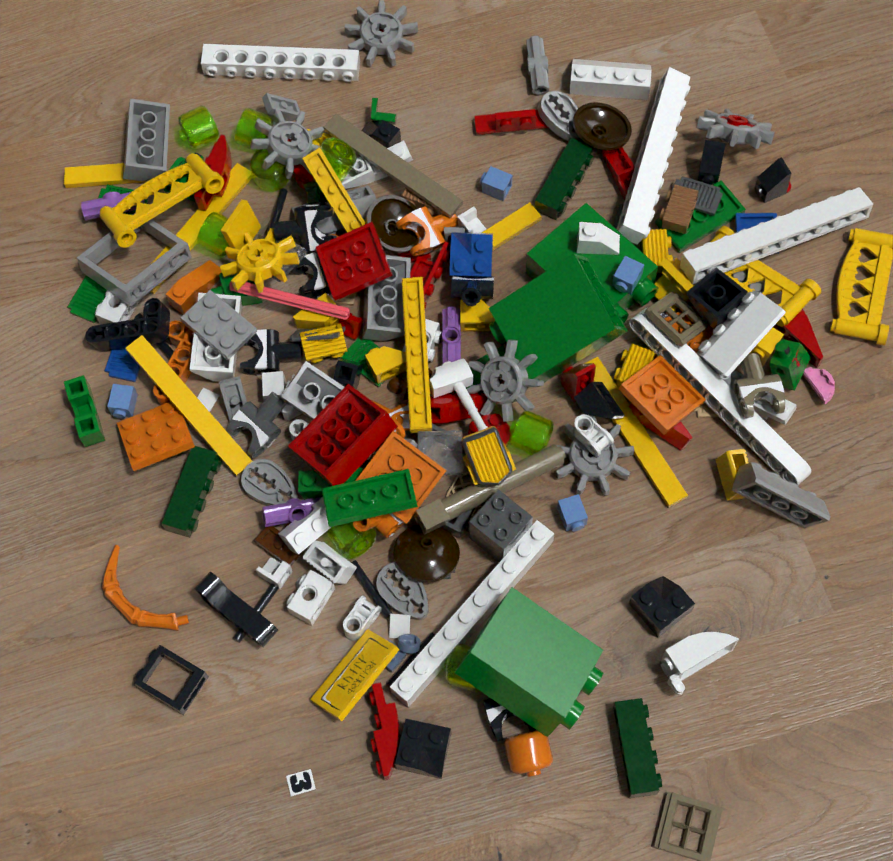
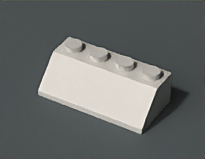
[570,59,651,100]
[696,290,786,377]
[190,293,242,382]

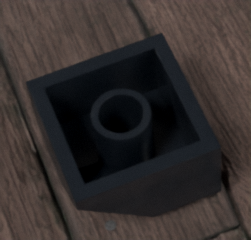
[686,267,748,329]
[629,576,695,638]
[395,719,452,779]

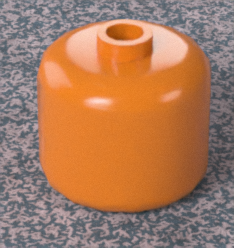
[504,730,553,777]

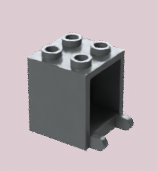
[464,489,533,563]

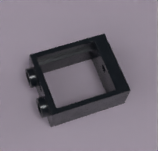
[134,645,209,716]

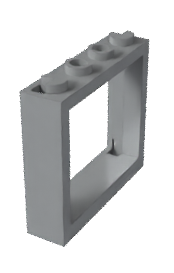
[77,212,192,306]

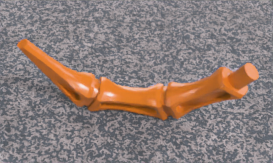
[102,545,189,631]

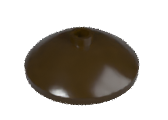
[573,102,632,150]
[366,195,418,253]
[393,525,460,582]

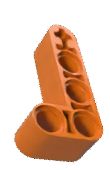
[153,320,194,405]

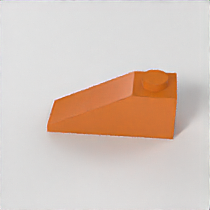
[165,260,222,315]

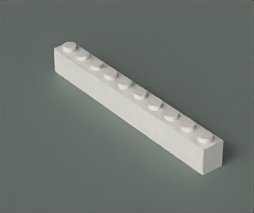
[617,67,691,244]
[680,187,873,284]
[390,520,554,708]

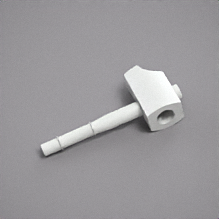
[429,358,488,431]

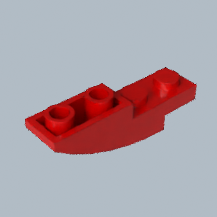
[194,134,232,211]
[369,682,399,781]

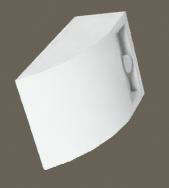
[661,632,739,695]

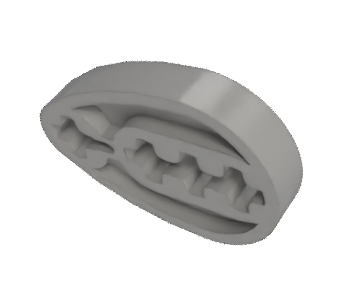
[538,91,581,141]
[241,459,298,506]
[376,562,429,620]

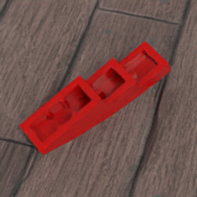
[602,147,654,210]

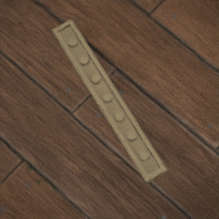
[323,114,463,218]

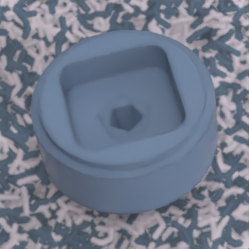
[397,634,421,654]

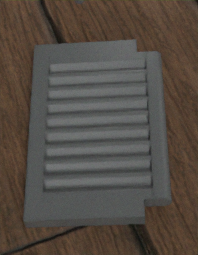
[672,176,723,216]
[290,326,346,342]

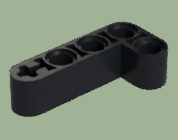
[85,298,170,351]
[194,572,279,648]

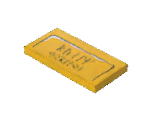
[310,629,399,722]

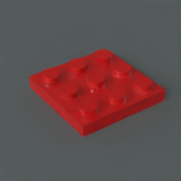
[316,222,393,301]

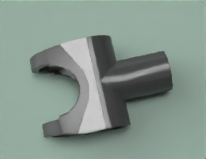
[226,392,287,458]

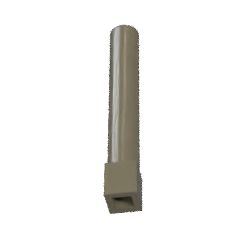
[414,444,566,535]

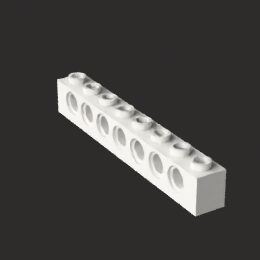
[201,44,360,82]

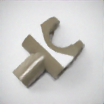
[734,353,785,418]

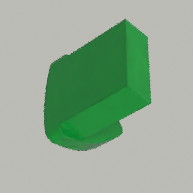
[370,98,397,122]

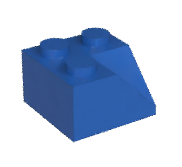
[450,232,493,277]

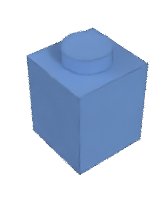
[480,166,513,201]
[612,256,644,294]
[107,384,138,419]
[557,494,588,532]

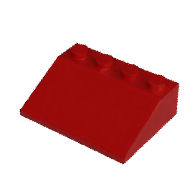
[288,384,398,486]

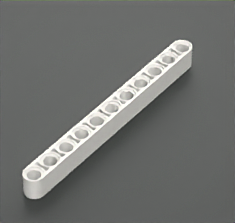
[629,308,811,485]

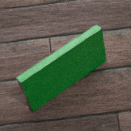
[655,180,746,253]
[322,469,418,527]

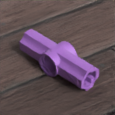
[81,192,145,220]
[442,307,461,364]
[262,497,322,527]

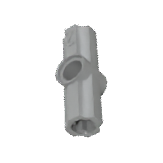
[526,36,549,96]

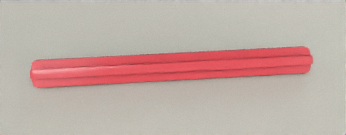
[229,282,350,320]

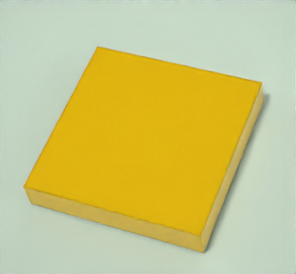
[220,199,261,250]

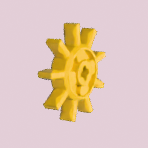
[220,228,300,293]

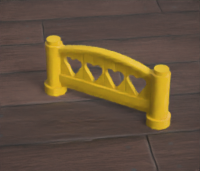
[99,153,224,248]
[710,226,821,327]
[830,228,893,346]

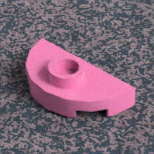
[803,367,835,404]

